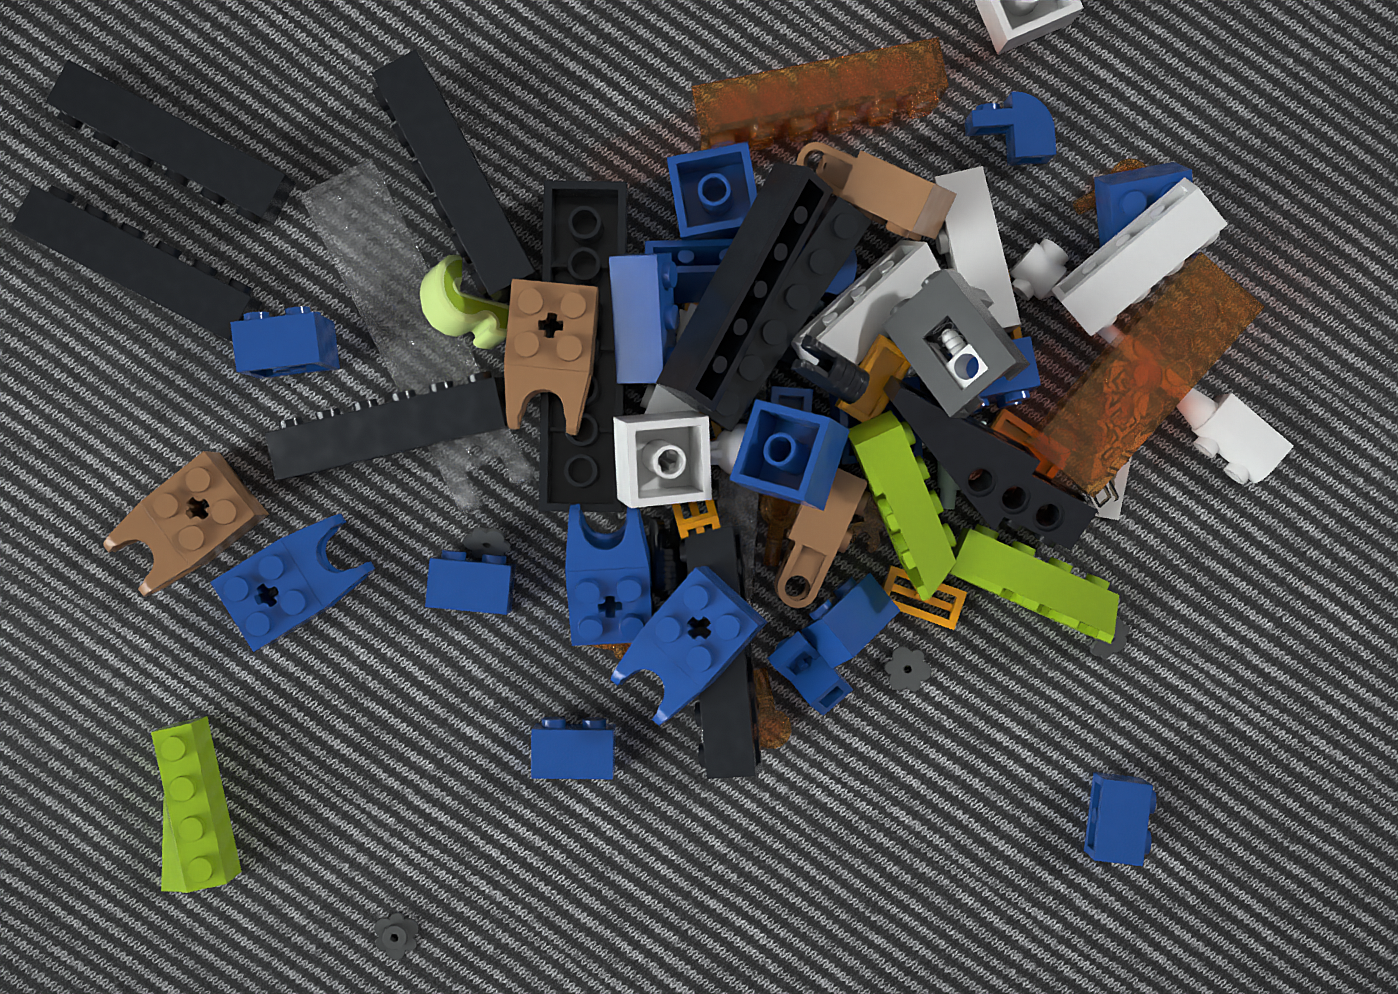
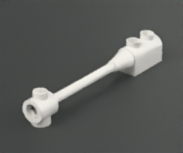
[1009,239,1293,484]

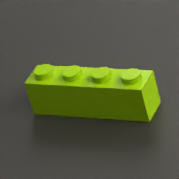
[848,410,957,601]
[948,524,1119,644]
[151,716,242,893]

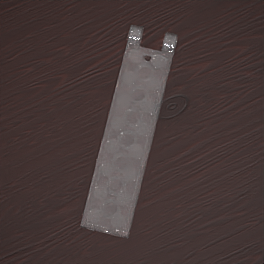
[300,158,536,516]

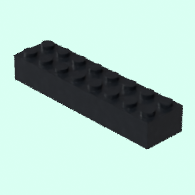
[539,180,629,513]

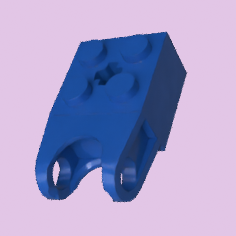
[565,504,654,646]
[210,514,375,652]
[611,566,767,726]

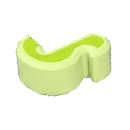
[420,255,509,349]

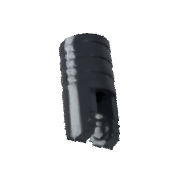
[791,334,870,404]
[649,516,688,590]

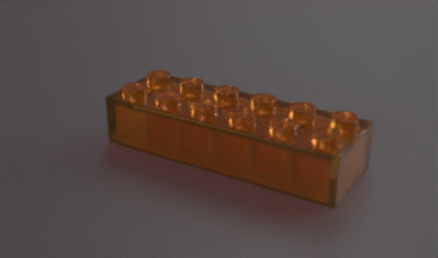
[691,37,949,151]
[1024,252,1265,498]

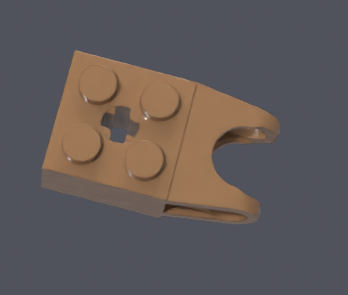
[796,142,957,242]
[504,279,600,435]
[103,451,269,597]
[774,468,870,608]

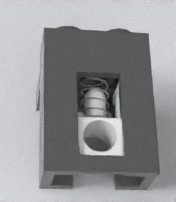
[882,269,1030,419]

